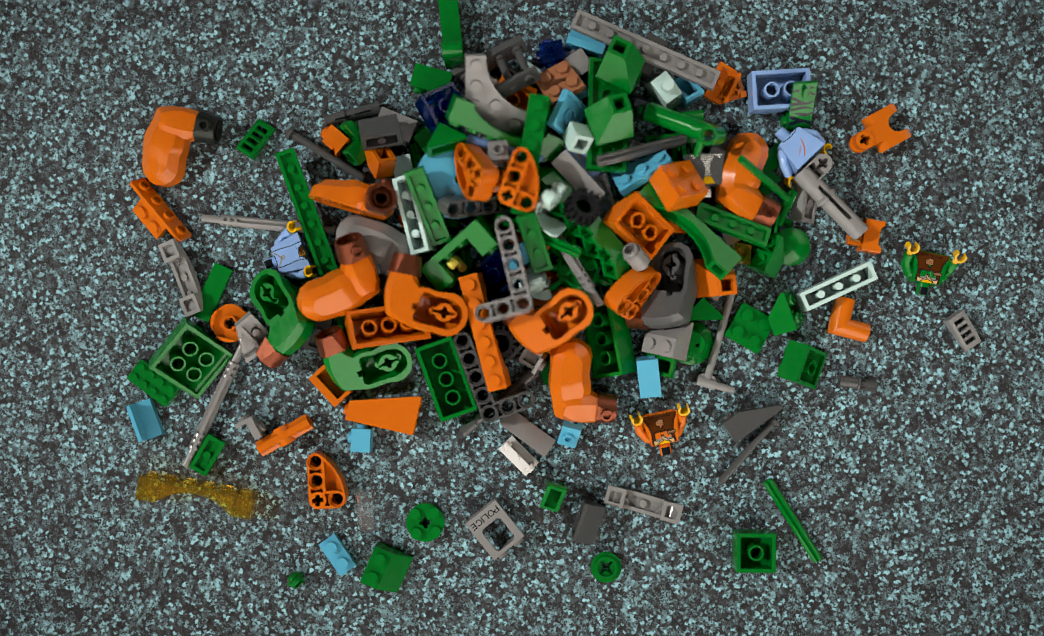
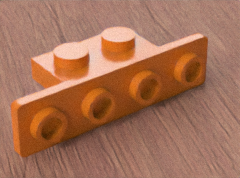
[130,178,192,242]

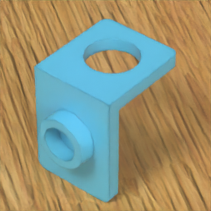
[557,420,583,448]

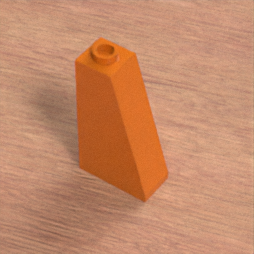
[343,395,423,435]

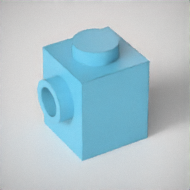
[348,424,373,453]

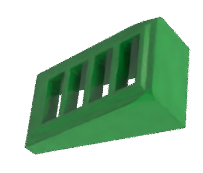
[236,119,276,161]

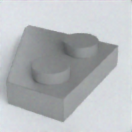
[235,311,269,363]

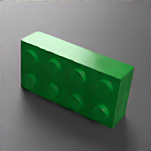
[127,359,181,407]

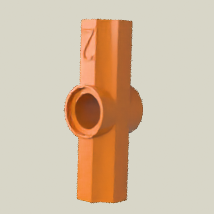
[255,414,314,456]

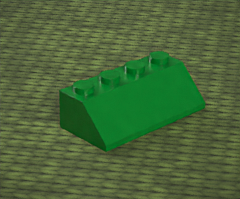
[584,299,637,379]

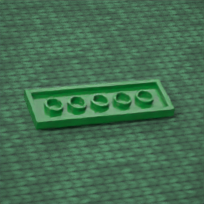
[586,57,627,174]

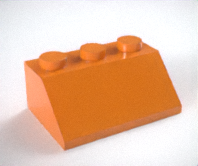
[602,192,675,260]

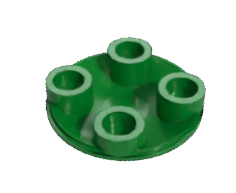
[777,228,810,266]

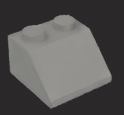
[641,322,694,361]

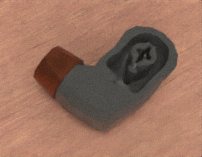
[624,242,698,330]

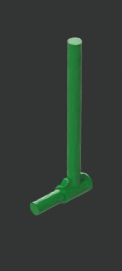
[737,155,798,227]

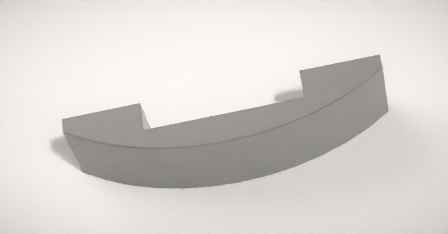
[158,238,203,317]
[604,484,683,525]

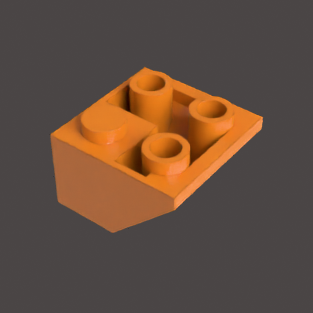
[694,258,738,298]

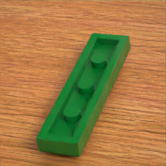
[404,166,452,246]
[694,202,772,248]

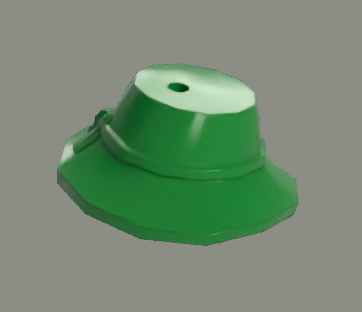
[677,321,713,365]

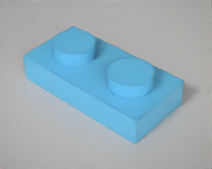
[319,532,357,576]

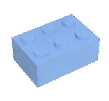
[746,68,810,115]

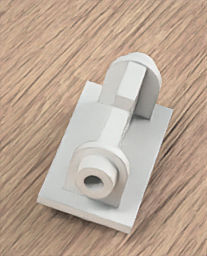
[499,436,539,476]

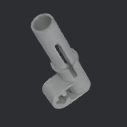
[793,153,869,240]

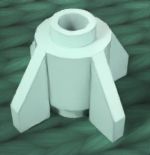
[519,266,553,301]

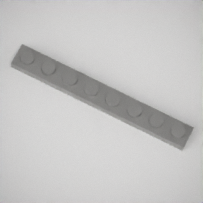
[570,9,721,91]

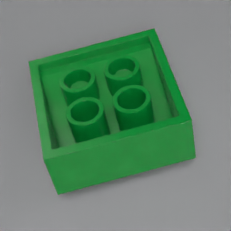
[148,317,234,399]

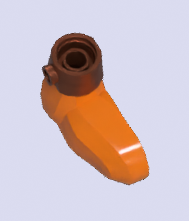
[308,178,397,220]

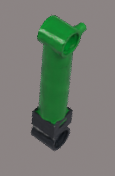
[627,95,726,158]

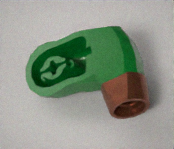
[249,268,316,369]
[314,326,413,391]

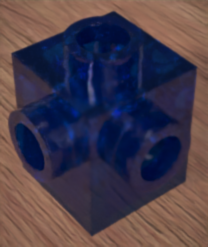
[536,39,565,69]

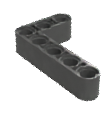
[437,154,519,218]
[453,330,535,422]

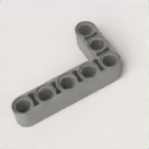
[474,216,534,324]

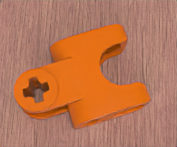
[849,103,912,154]

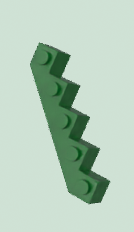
[538,165,633,280]

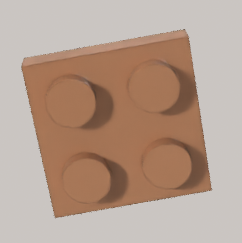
[535,59,586,108]

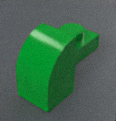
[339,120,366,166]

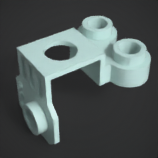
[535,182,568,237]

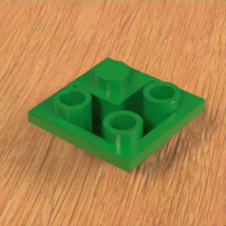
[595,34,645,94]
[584,92,634,147]
[737,233,784,279]
[768,289,804,336]

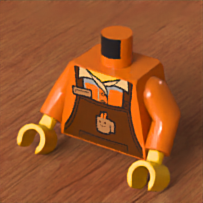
[629,403,690,455]

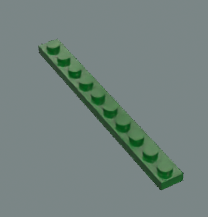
[275,148,347,335]

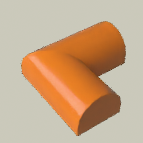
[826,296,871,342]

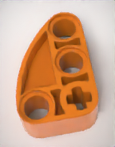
[454,143,499,201]
[498,147,540,212]
[603,265,662,320]
[306,451,349,509]

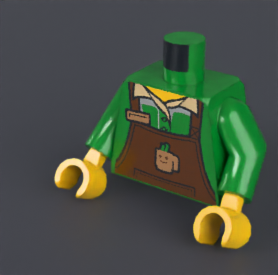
[900,241,967,296]

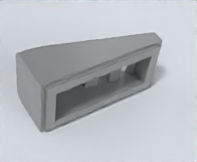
[943,310,981,352]

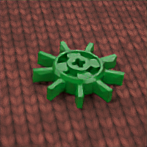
[543,235,613,304]

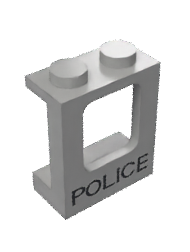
[465,497,524,560]

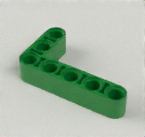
[438,0,465,70]

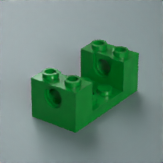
[421,215,499,292]

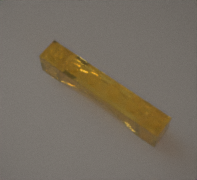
[135,471,258,520]

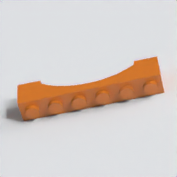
[458,272,512,392]

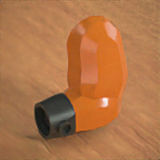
[142,106,223,188]

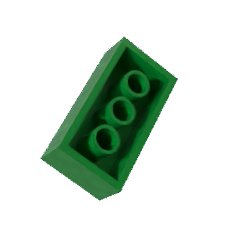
[415,336,478,422]

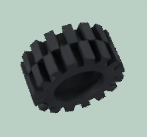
[563,188,602,227]
[493,324,517,360]

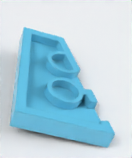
[610,150,673,197]

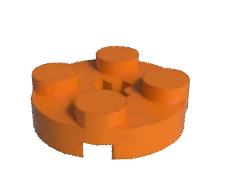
[210,304,248,342]

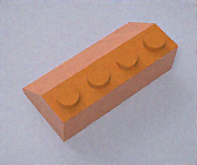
[344,306,431,350]

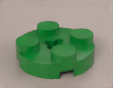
[406,502,445,542]

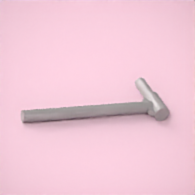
[695,294,735,394]

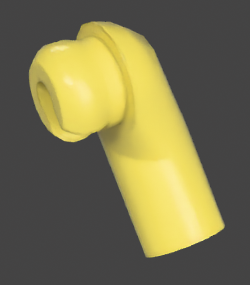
[446,255,467,272]

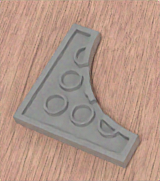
[465,54,527,134]

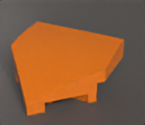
[702,61,747,105]

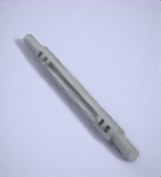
[534,200,604,307]
[201,214,336,235]
[182,343,243,468]

